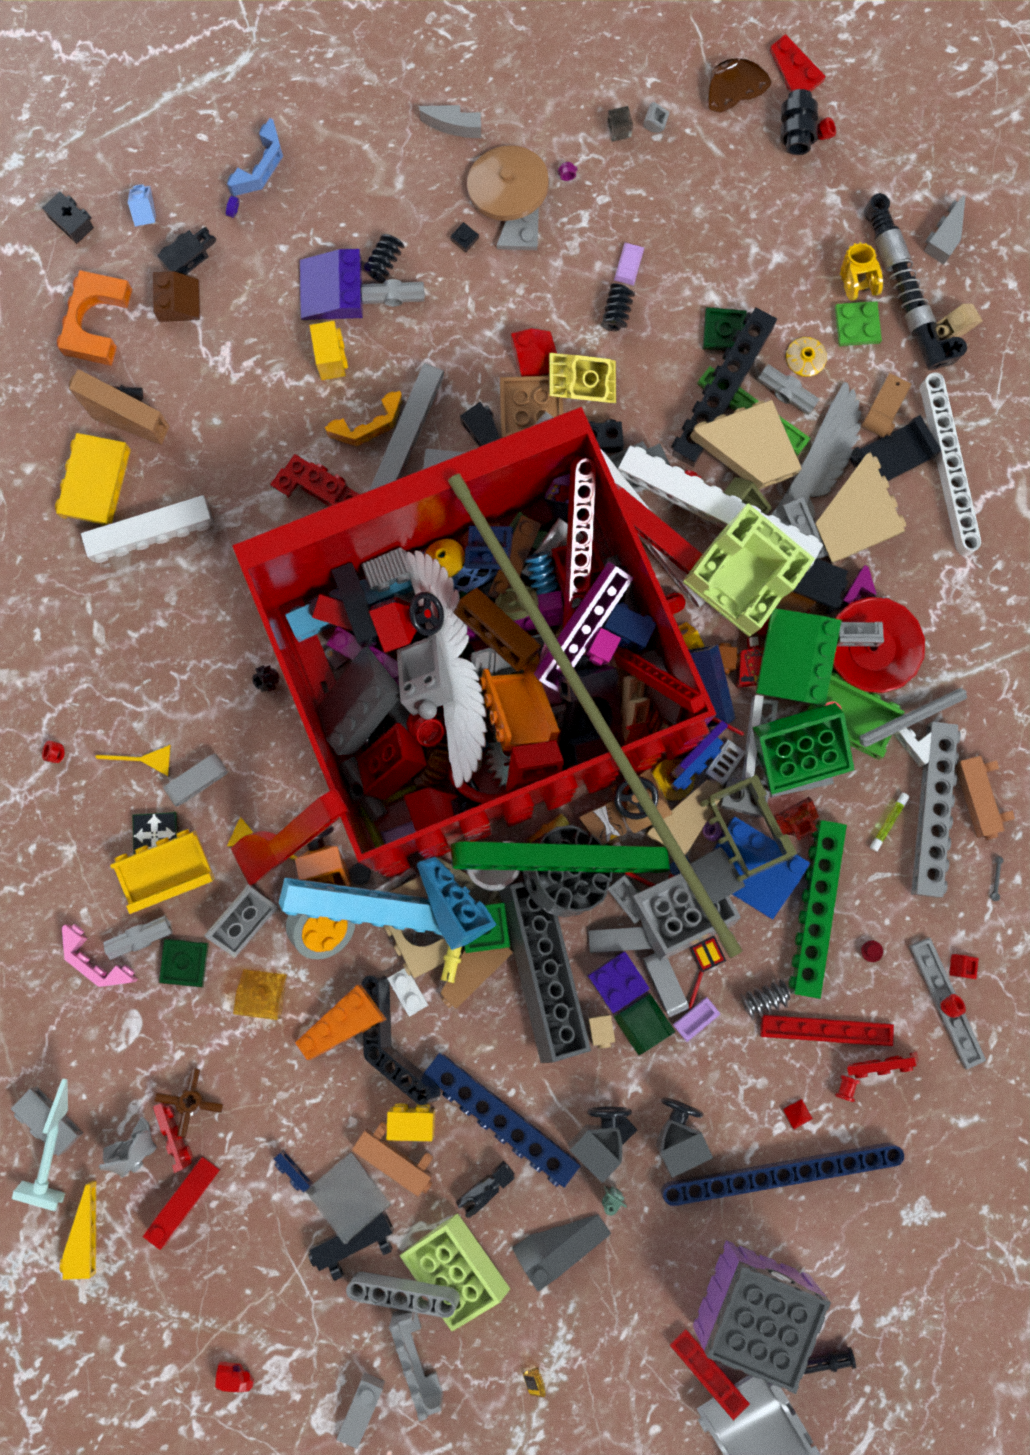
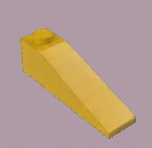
[59,1181,96,1280]

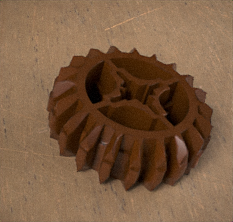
[411,734,451,789]

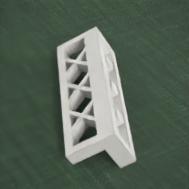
[742,695,778,786]

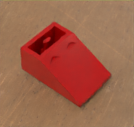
[506,740,564,792]

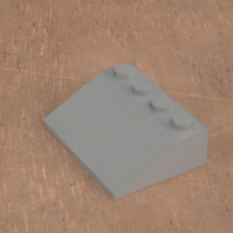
[632,873,741,961]

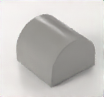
[644,102,670,133]

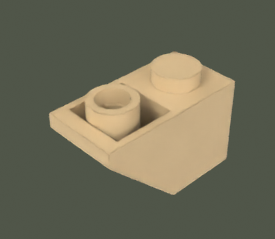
[936,304,983,341]

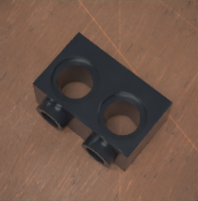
[588,419,624,454]

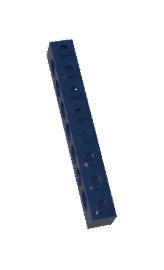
[424,1051,581,1188]

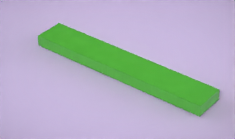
[697,366,811,456]

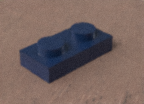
[274,1150,313,1193]

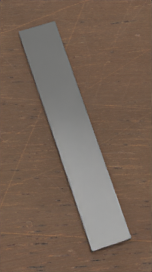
[909,937,986,1070]

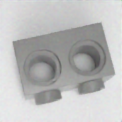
[719,778,770,818]

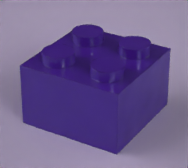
[587,951,650,1014]

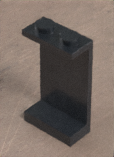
[850,415,941,481]
[792,558,848,615]

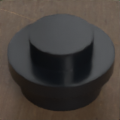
[349,863,371,885]

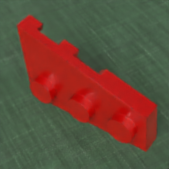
[770,34,826,92]
[847,1052,919,1079]
[153,1103,193,1173]

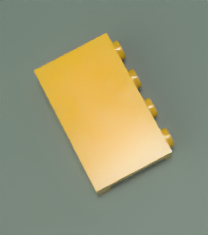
[55,433,131,527]
[110,829,215,914]

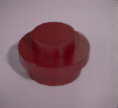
[861,940,883,962]

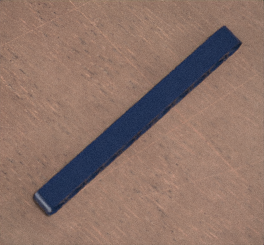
[661,1143,904,1206]

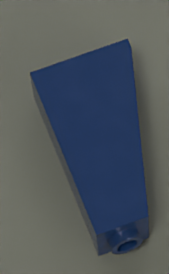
[688,644,736,727]

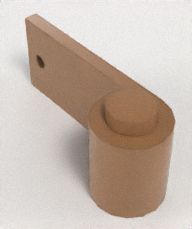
[861,373,912,438]

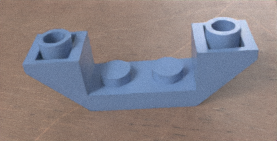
[227,118,283,196]

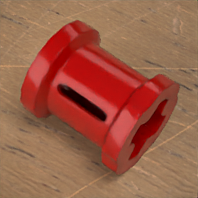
[835,1075,860,1103]

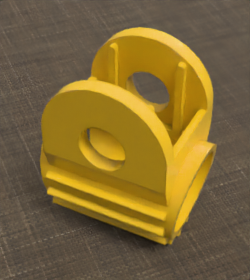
[840,242,883,301]

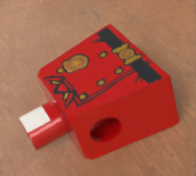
[736,637,764,688]

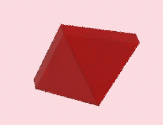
[782,1099,813,1130]

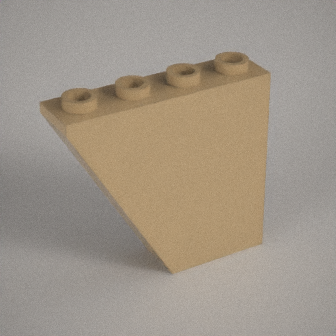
[690,400,802,489]
[815,453,906,564]

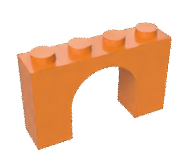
[57,270,133,366]

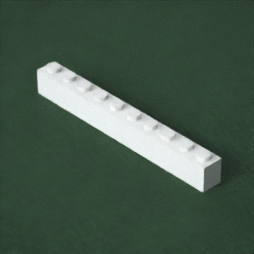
[618,446,823,571]

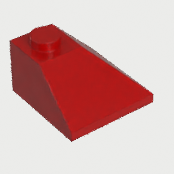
[511,328,557,377]

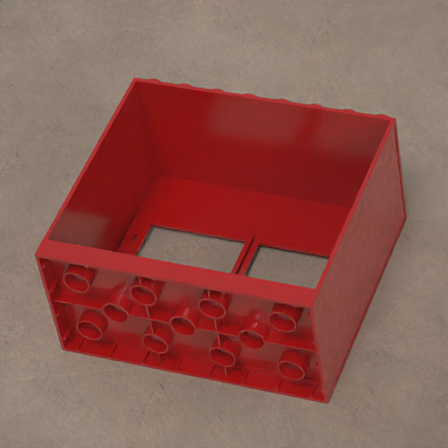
[232,407,716,878]

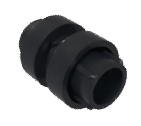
[780,89,818,155]

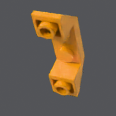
[325,390,403,446]

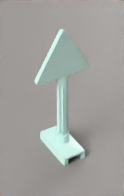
[12,1078,68,1211]

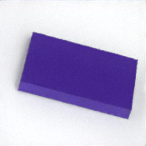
[669,721,728,781]

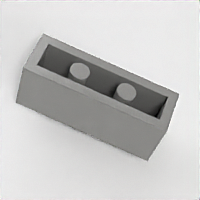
[11,1087,83,1156]

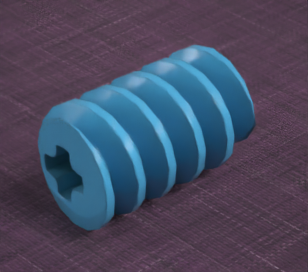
[524,551,559,595]

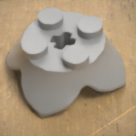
[99,1117,157,1177]

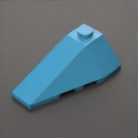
[417,857,497,950]

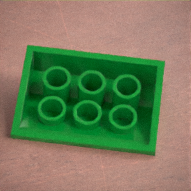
[755,608,842,706]
[752,703,855,795]

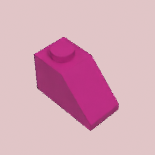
[585,628,621,666]

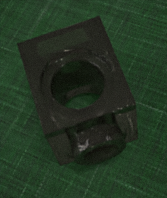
[607,106,633,142]

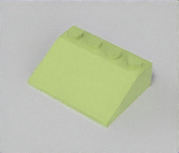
[399,1213,510,1331]

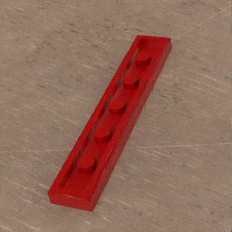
[760,1014,894,1047]

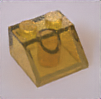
[233,969,287,1020]

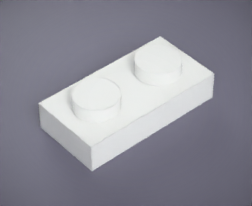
[387,969,428,1017]

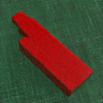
[312,593,353,631]

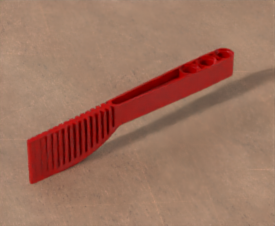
[230,789,349,885]

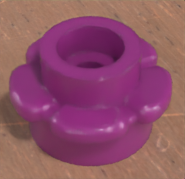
[558,162,578,181]

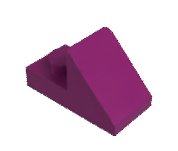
[840,565,877,608]

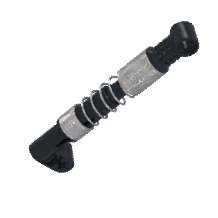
[864,193,967,371]

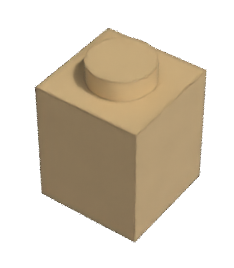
[588,1014,615,1049]

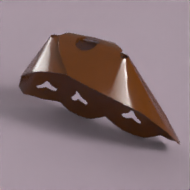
[708,58,772,113]

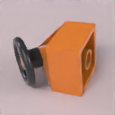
[295,825,352,887]

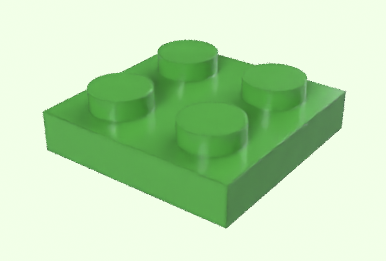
[835,301,882,346]

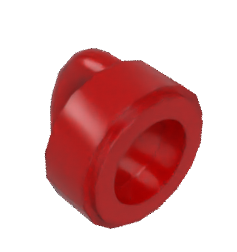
[817,117,837,140]
[42,740,65,763]
[940,994,966,1018]

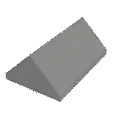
[204,884,278,957]

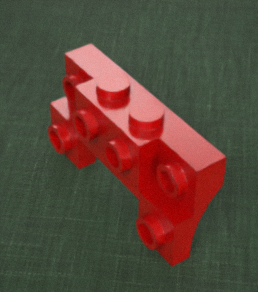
[270,453,360,507]

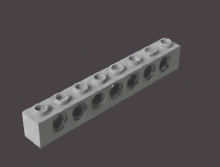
[911,722,961,898]

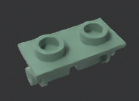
[602,1186,627,1216]

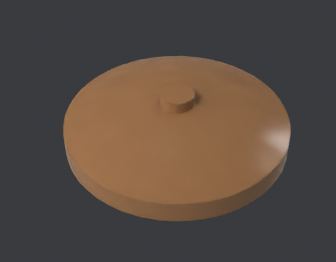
[467,146,549,221]

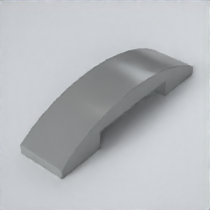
[588,927,653,953]

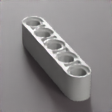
[346,1272,460,1318]

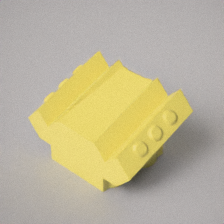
[550,353,616,403]

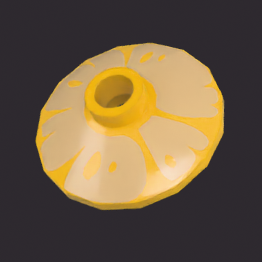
[786,337,827,377]

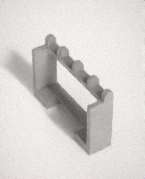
[389,1310,444,1421]

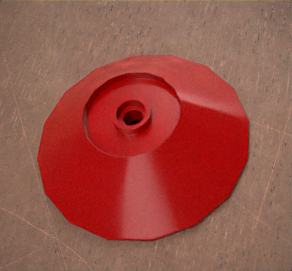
[833,597,925,693]

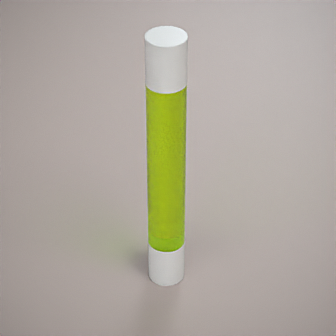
[870,793,909,852]

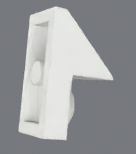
[893,727,931,767]

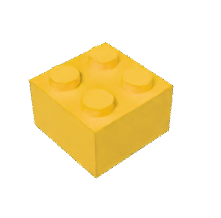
[309,321,348,380]
[386,1103,435,1141]

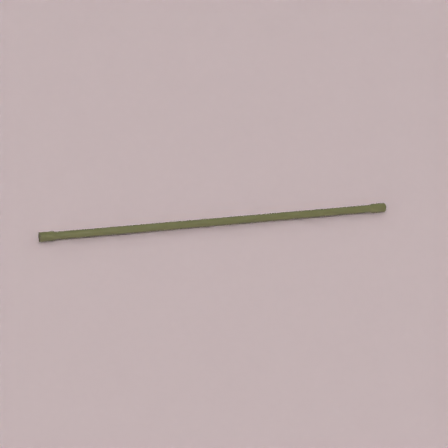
[448,474,743,958]

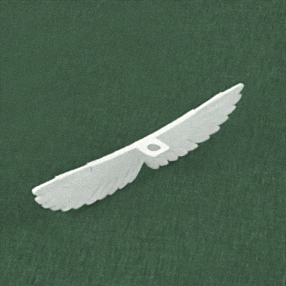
[407,551,487,788]

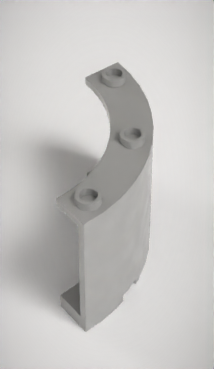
[697,1375,821,1455]

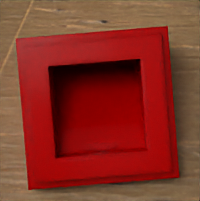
[949,954,979,980]

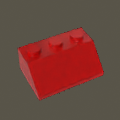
[357,723,426,800]

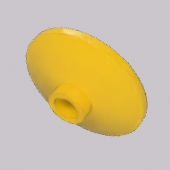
[424,539,465,577]

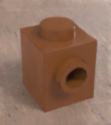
[719,643,740,675]

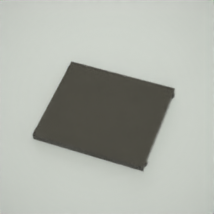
[306,1152,391,1245]

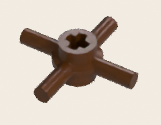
[154,1068,223,1138]

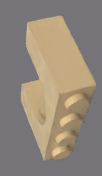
[384,876,462,978]

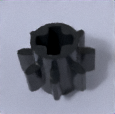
[252,665,279,692]

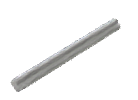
[859,688,967,747]

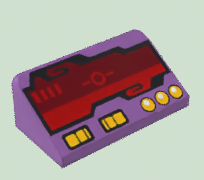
[545,474,570,503]

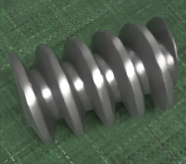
[740,979,791,1020]

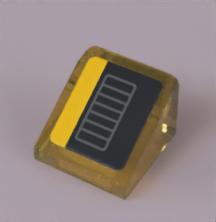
[523,1367,546,1397]

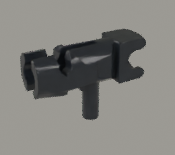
[456,1161,515,1218]

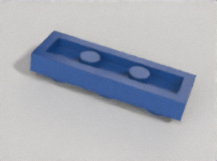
[670,737,723,791]

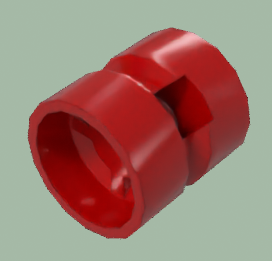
[406,714,444,747]

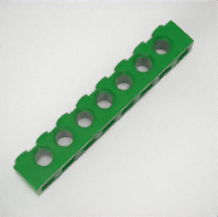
[788,820,847,999]

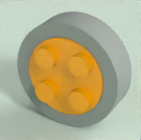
[286,913,355,959]

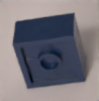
[601,603,657,654]

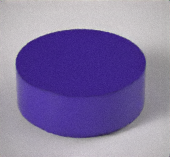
[225,195,240,218]

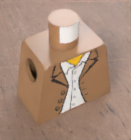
[579,800,627,846]

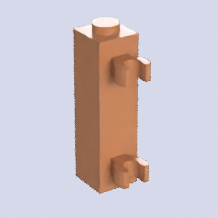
[955,756,1015,840]
[352,1121,433,1197]

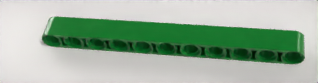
[450,842,670,873]

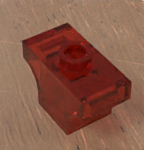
[774,797,819,840]

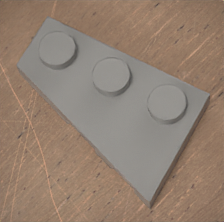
[497,207,539,251]

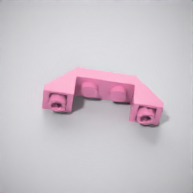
[62,924,138,987]

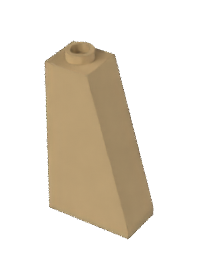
[644,779,723,856]

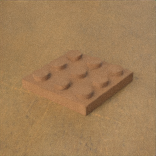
[500,376,563,438]

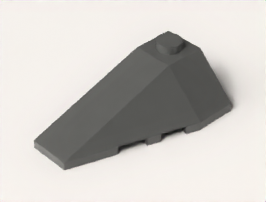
[512,1214,611,1292]

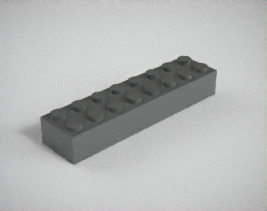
[499,882,591,1063]

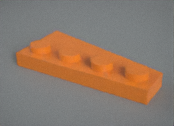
[295,985,386,1060]

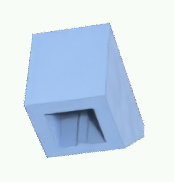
[128,184,156,226]

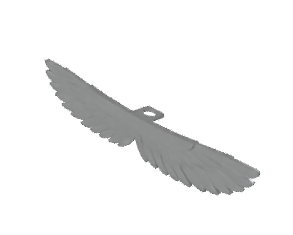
[772,382,861,526]

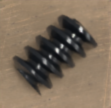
[364,234,405,283]
[601,283,635,332]

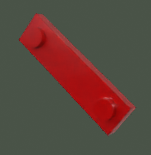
[670,1329,750,1421]

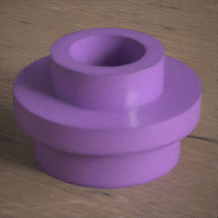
[702,821,723,841]

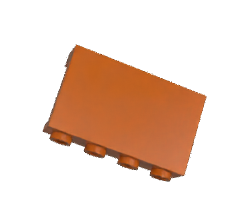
[478,664,560,751]

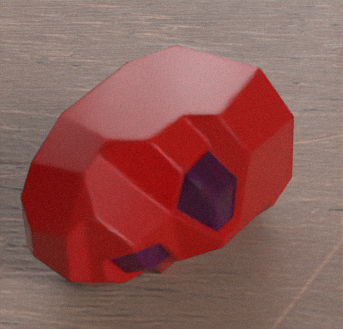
[215,1362,254,1393]

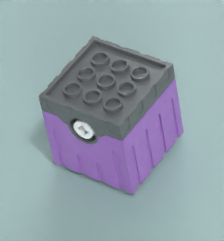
[693,1240,831,1394]

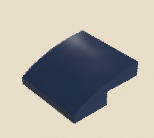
[464,526,513,569]

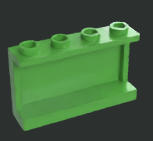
[806,673,905,760]

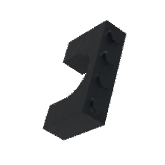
[558,664,625,766]

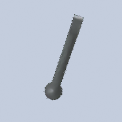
[990,856,1004,901]

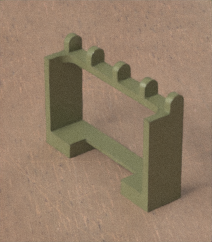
[700,775,797,882]

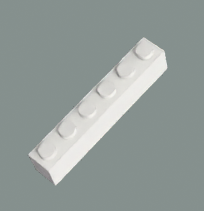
[81,495,214,563]

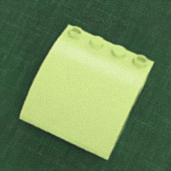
[683,503,815,637]

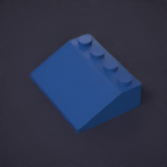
[712,817,810,920]

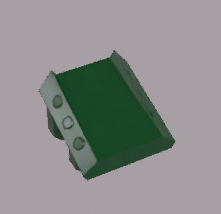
[614,993,676,1056]

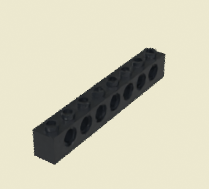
[671,307,777,468]

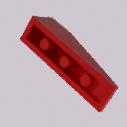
[142,1157,221,1250]

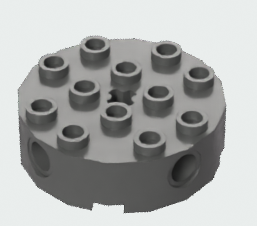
[522,825,612,918]

